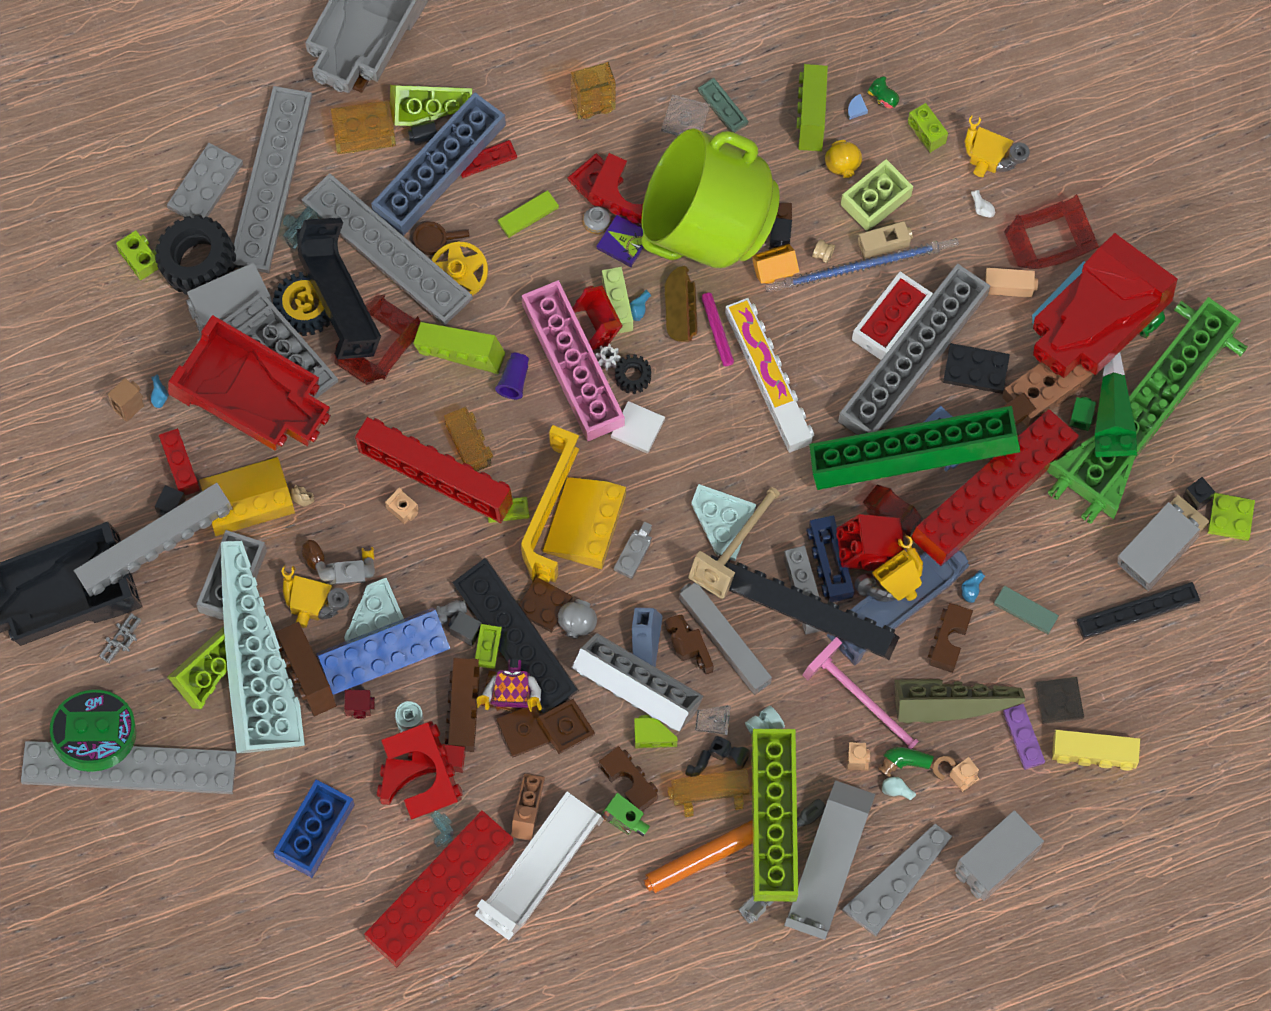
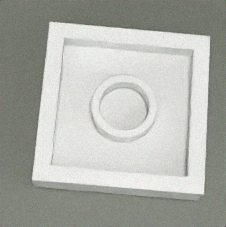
[611,401,665,454]

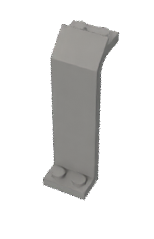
[784,780,875,940]

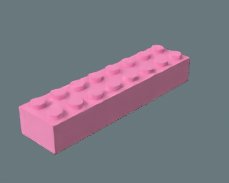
[522,280,625,442]

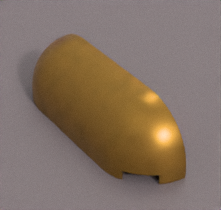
[665,265,697,342]

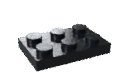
[943,343,1010,394]

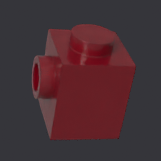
[344,690,375,719]

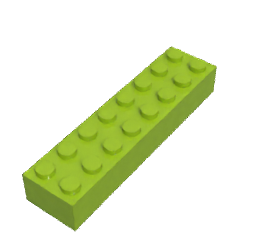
[752,729,798,902]

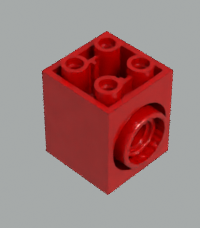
[836,514,905,571]

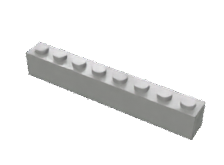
[74,483,233,596]

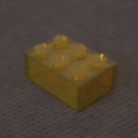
[571,62,616,119]
[331,100,396,155]

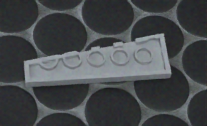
[842,824,952,937]

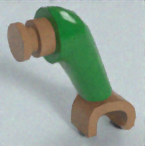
[878,747,957,781]

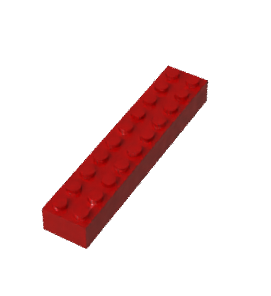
[911,409,1079,566]

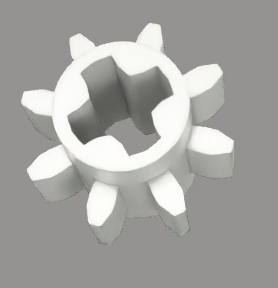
[595,344,621,371]

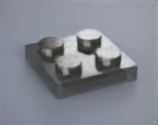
[1035,677,1084,724]

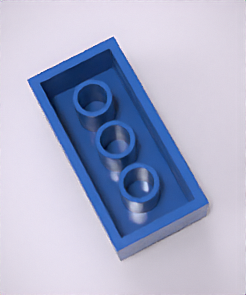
[273,779,355,878]

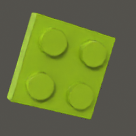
[1208,493,1255,541]

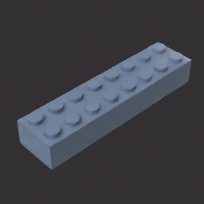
[371,92,506,236]

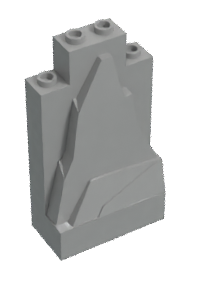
[305,0,429,93]

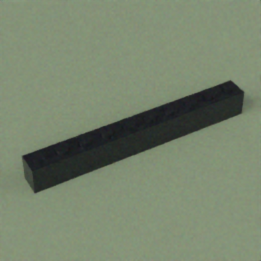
[711,554,900,660]

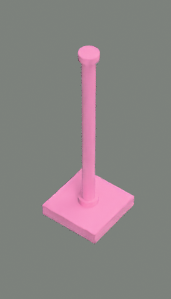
[802,637,919,749]

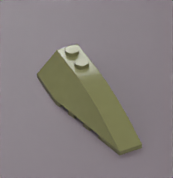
[894,679,1025,723]

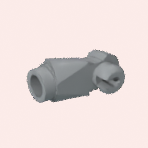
[435,600,467,625]

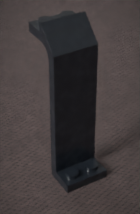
[296,217,381,359]

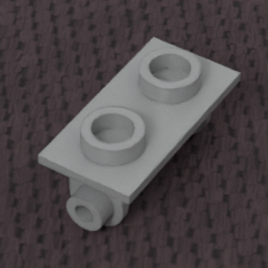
[738,894,774,924]

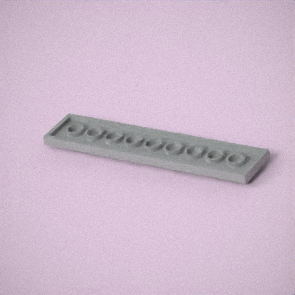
[233,86,312,273]
[302,173,473,326]
[21,741,237,794]

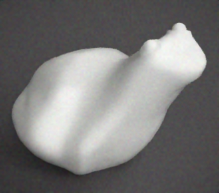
[971,190,996,218]

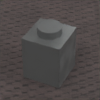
[449,611,482,646]

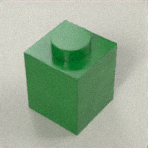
[1069,397,1096,431]

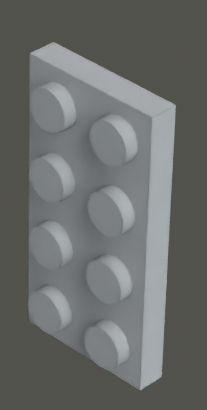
[167,143,243,219]

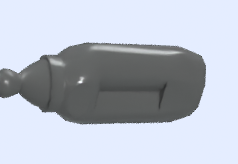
[797,799,826,827]

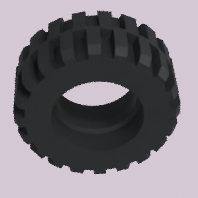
[155,215,236,295]

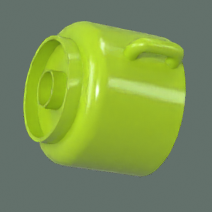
[641,128,780,268]

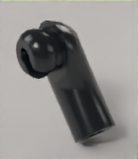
[685,750,711,778]

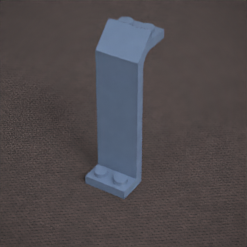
[827,551,970,666]

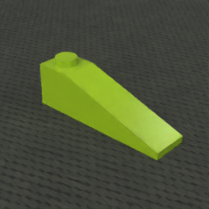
[390,85,473,126]

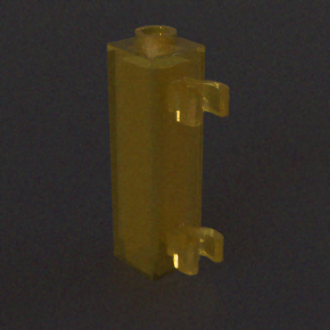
[668,769,750,818]

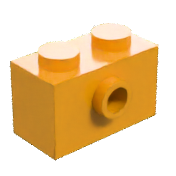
[752,244,799,284]

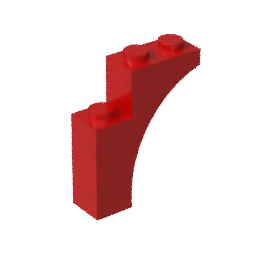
[377,744,466,805]

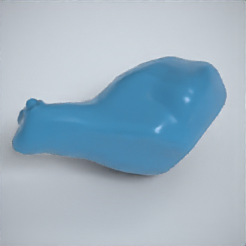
[630,290,651,321]
[151,374,168,408]
[961,570,985,603]

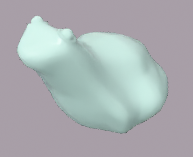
[882,777,916,800]

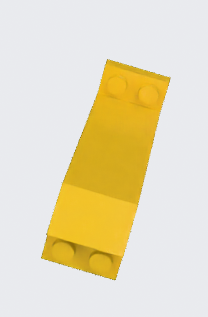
[521,425,579,583]

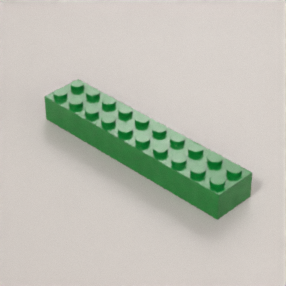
[809,406,1020,490]

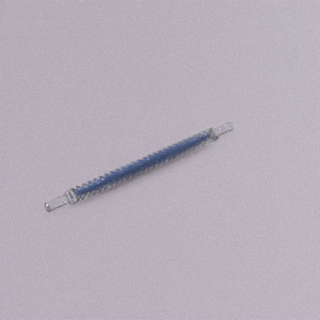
[765,238,959,292]

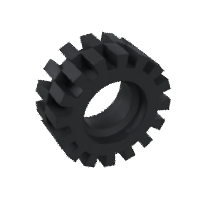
[615,354,651,394]

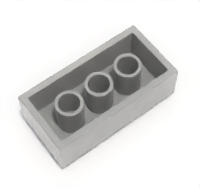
[196,530,267,620]

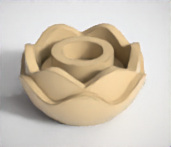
[290,485,314,507]

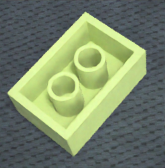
[841,159,913,232]

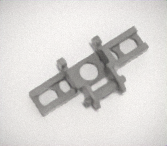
[99,613,141,664]

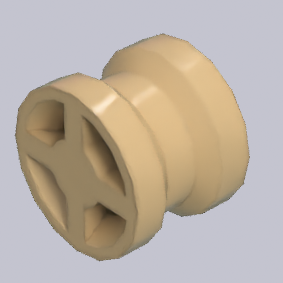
[812,239,835,263]

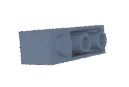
[632,608,663,667]

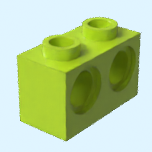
[908,103,948,153]
[116,230,158,281]

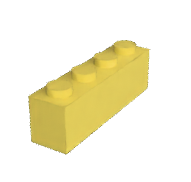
[1052,730,1140,770]

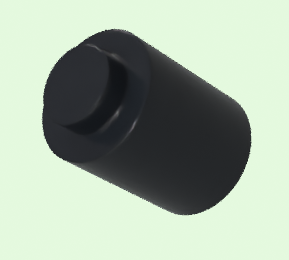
[408,121,437,145]

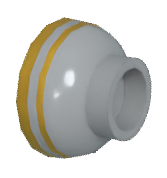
[582,206,611,234]

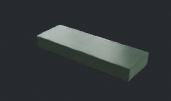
[698,78,748,133]
[994,586,1059,634]

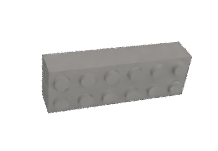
[572,633,704,732]

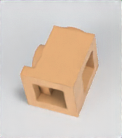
[385,488,418,524]
[847,742,870,771]
[950,757,979,792]

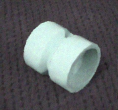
[395,701,424,732]
[745,705,785,735]

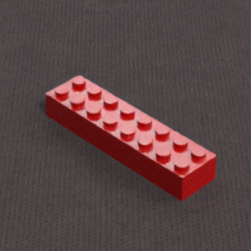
[355,417,513,523]
[364,810,514,968]

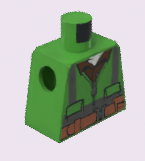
[601,793,650,837]

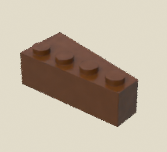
[276,622,337,717]
[445,658,480,752]

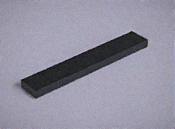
[1076,582,1200,640]

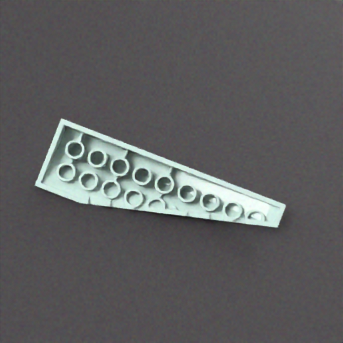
[221,541,305,753]

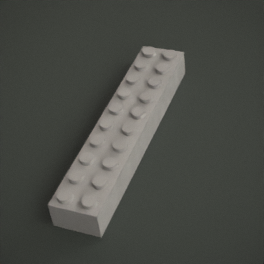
[838,263,990,435]

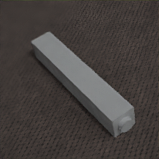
[679,583,772,695]

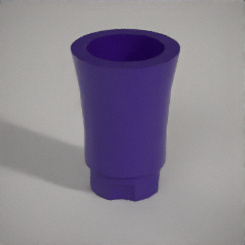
[495,352,529,400]

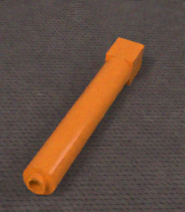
[643,820,753,893]

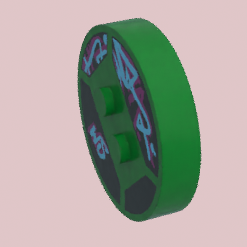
[50,690,136,772]

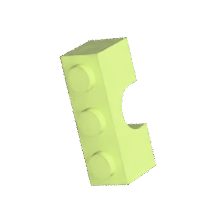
[602,267,633,334]

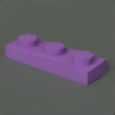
[1003,704,1045,770]

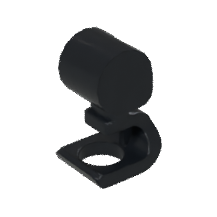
[708,736,750,771]

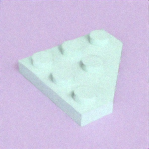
[691,484,756,561]
[344,578,404,641]

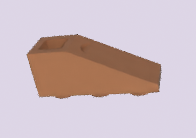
[511,773,545,840]

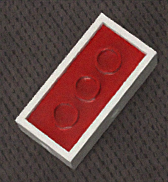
[852,272,933,360]

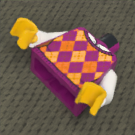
[477,659,542,712]

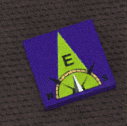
[597,215,644,267]

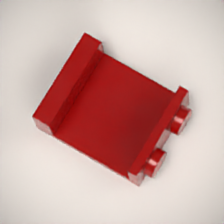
[572,285,623,350]

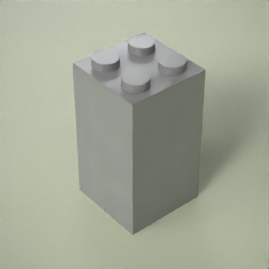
[186,262,272,335]
[1118,502,1200,591]
[955,810,1044,901]

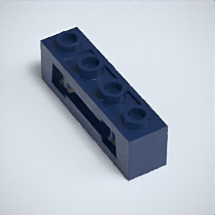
[806,515,854,602]

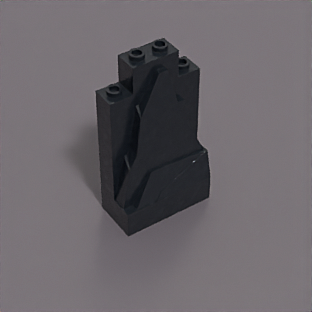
[0,522,143,646]

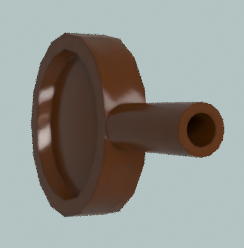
[413,222,470,255]

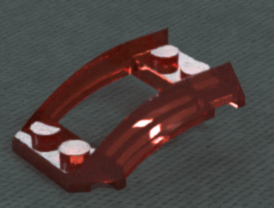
[1004,194,1099,269]
[334,294,421,385]

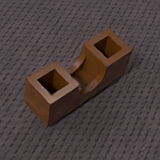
[927,603,973,673]
[599,746,658,811]

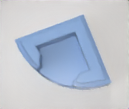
[848,94,868,120]

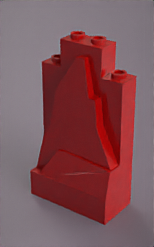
[1033,233,1178,378]
[168,315,331,451]

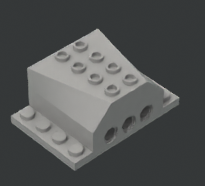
[197,292,338,398]

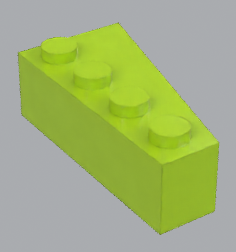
[796,64,828,152]
[413,322,505,374]
[167,627,227,709]

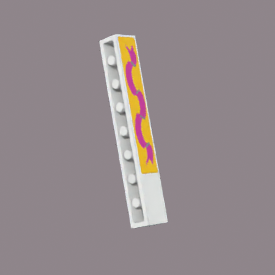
[725,298,814,453]

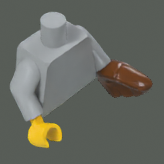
[302,540,375,585]

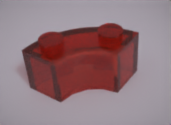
[863,484,923,537]

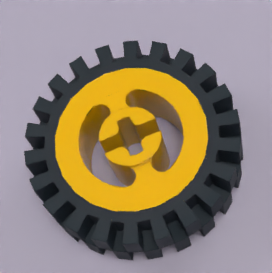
[273,272,330,336]

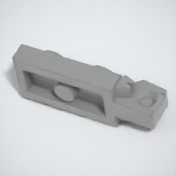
[614,522,652,579]

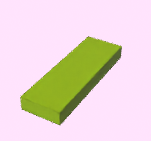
[498,190,559,238]

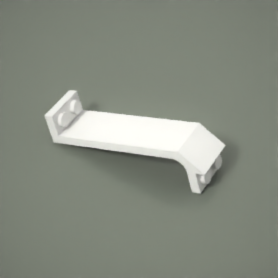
[475,792,604,940]

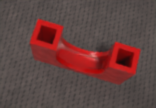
[588,153,643,224]
[381,721,463,820]

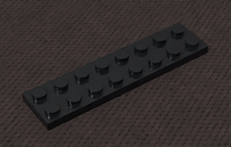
[452,558,579,714]

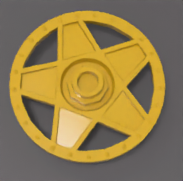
[431,242,488,296]

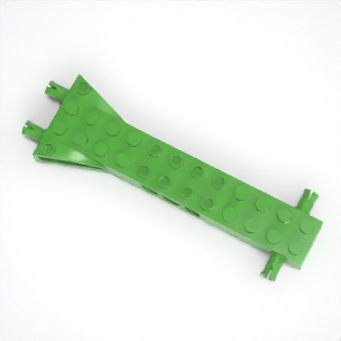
[1047,297,1248,524]

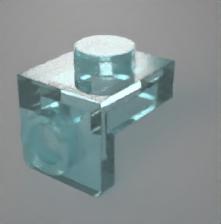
[431,810,454,847]

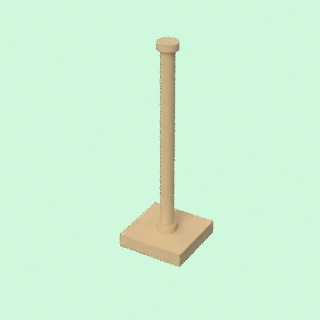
[688,487,780,600]

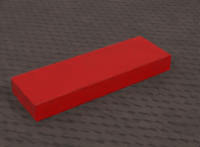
[461,140,518,179]

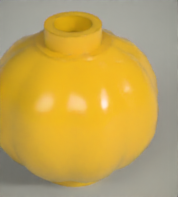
[825,140,862,178]

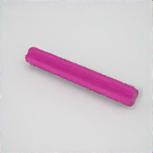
[701,292,734,367]

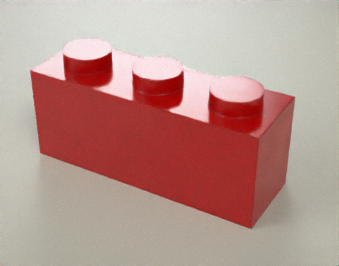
[159,428,200,496]

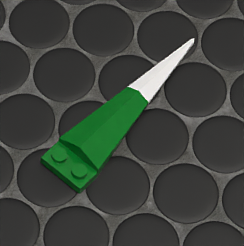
[1095,352,1137,457]

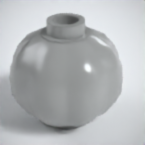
[558,599,597,639]

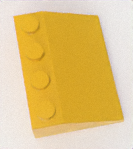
[199,457,295,536]
[543,477,626,570]

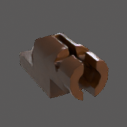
[664,615,714,675]

